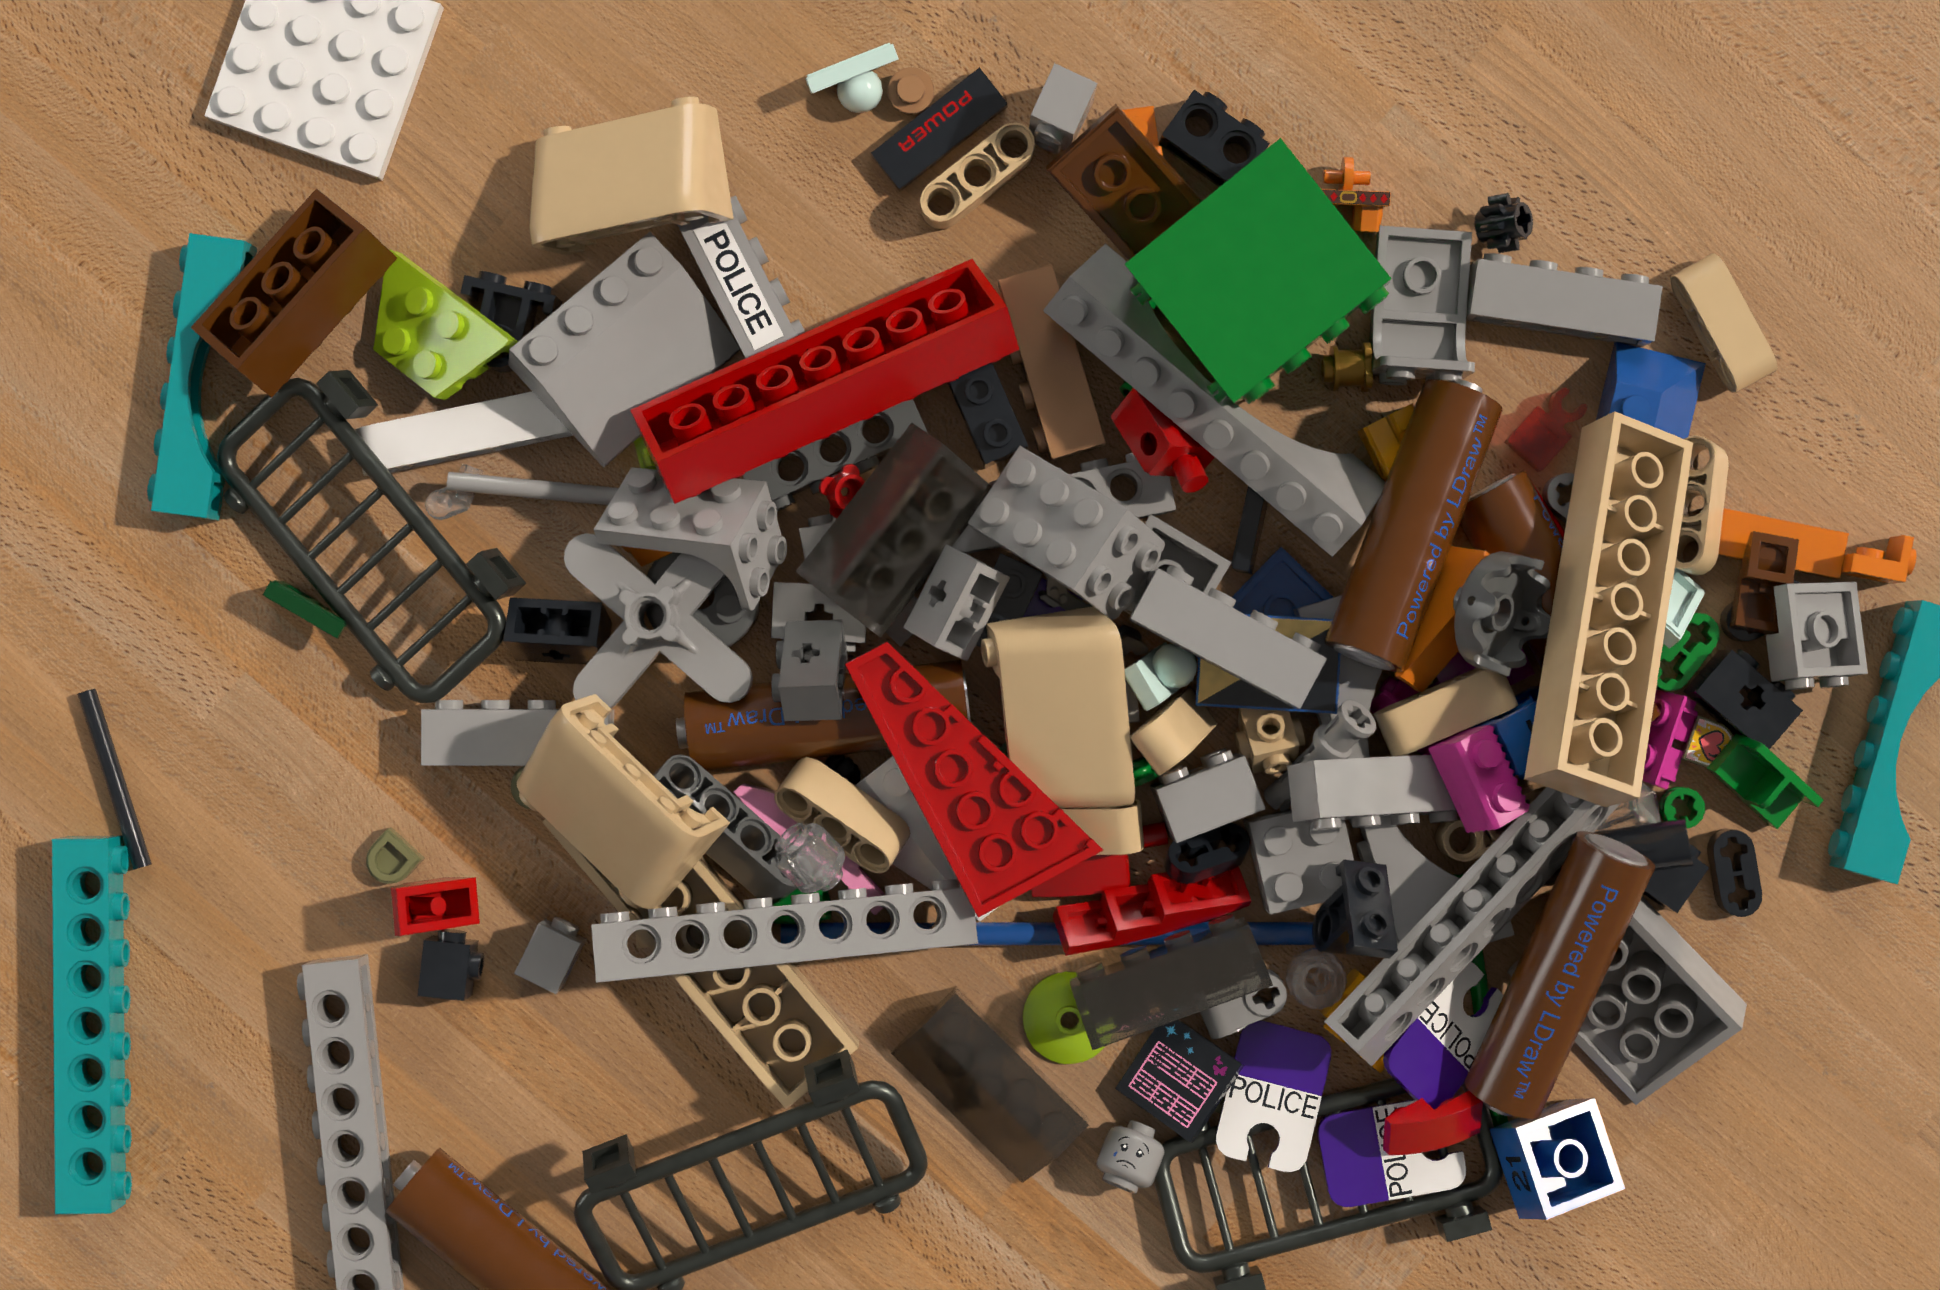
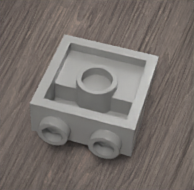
[1766,582,1868,690]

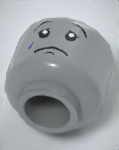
[1096,1120,1165,1194]

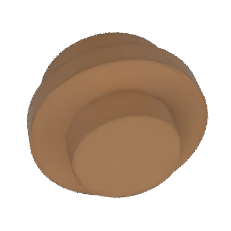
[888,67,934,115]

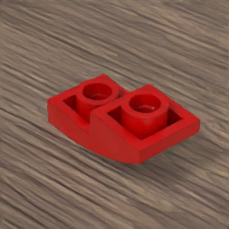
[1031,854,1131,897]
[1383,1091,1483,1155]

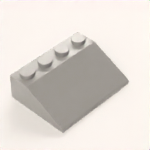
[508,232,741,468]
[1508,896,1747,1105]

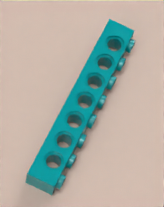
[52,835,132,1214]

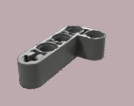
[653,754,809,904]

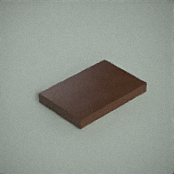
[1045,104,1202,260]

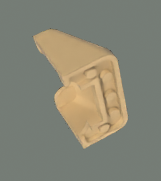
[529,97,734,255]
[981,607,1135,808]
[517,694,730,909]

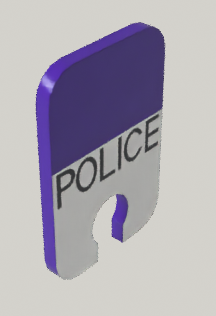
[1383,962,1503,1109]
[1215,1020,1331,1172]
[1317,1099,1466,1207]

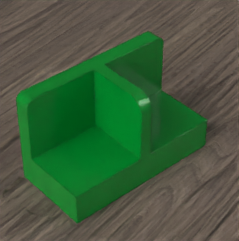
[1707,733,1824,829]

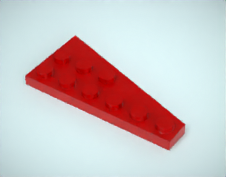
[844,642,1103,918]

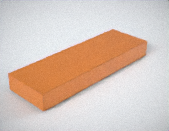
[1718,508,1849,579]

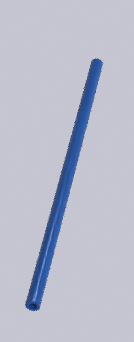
[781,922,1314,946]

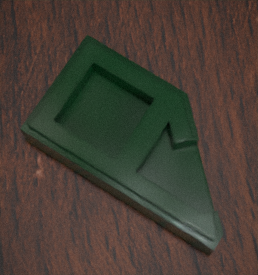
[262,580,347,639]

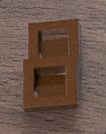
[1729,531,1799,635]

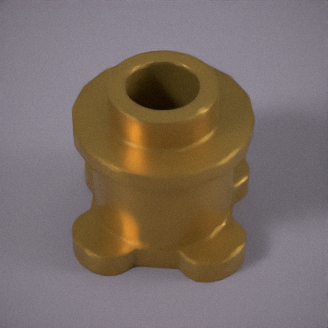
[1321,343,1373,392]

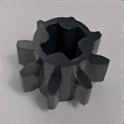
[1474,193,1533,253]

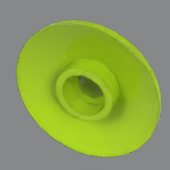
[1023,971,1115,1064]

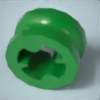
[1132,756,1159,787]
[1658,787,1705,829]

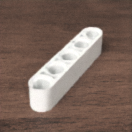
[355,391,573,476]

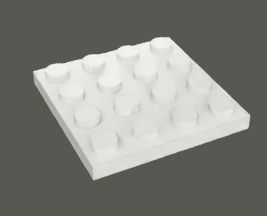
[204,0,444,181]

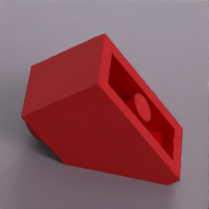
[391,877,480,936]

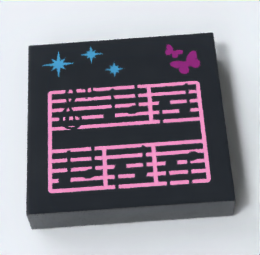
[1115,1012,1245,1143]

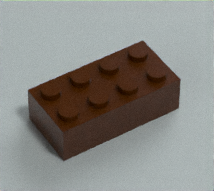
[191,188,397,398]

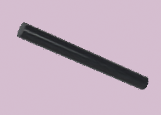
[77,689,152,870]

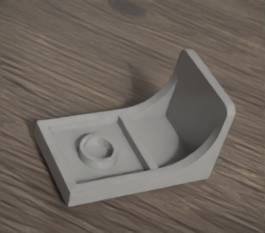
[1369,226,1475,385]
[968,446,1165,620]
[593,467,787,611]

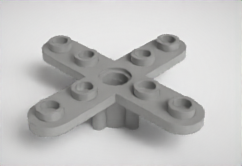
[564,533,753,709]

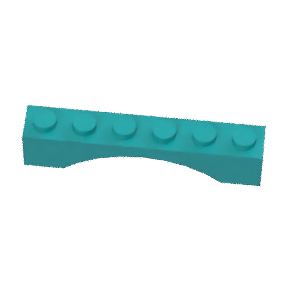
[147,233,257,521]
[1828,600,1940,885]

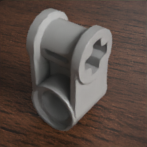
[1193,968,1287,1039]

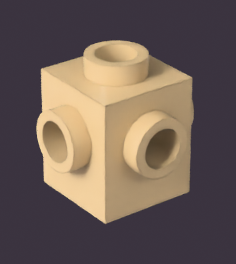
[1234,708,1305,774]

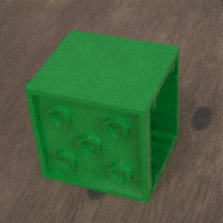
[1125,138,1392,404]

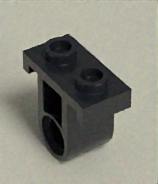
[460,271,562,373]
[1312,859,1398,959]

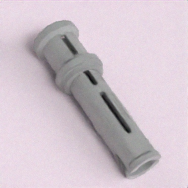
[1264,700,1376,812]

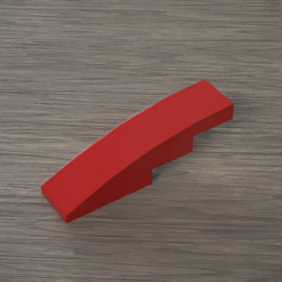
[1053,866,1251,956]

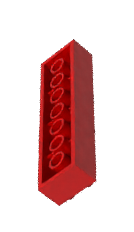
[630,259,1019,504]

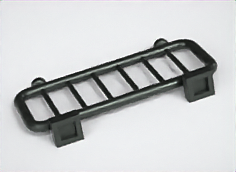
[217,370,526,704]
[573,1049,928,1290]
[1154,1078,1504,1290]

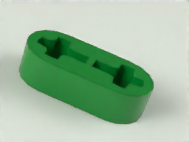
[1656,613,1720,691]

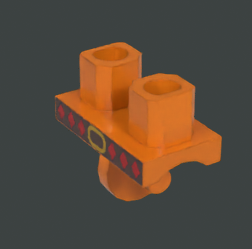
[1321,157,1391,233]

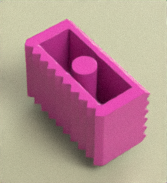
[1428,725,1530,833]

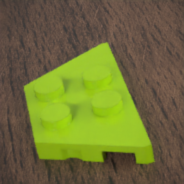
[373,250,519,400]

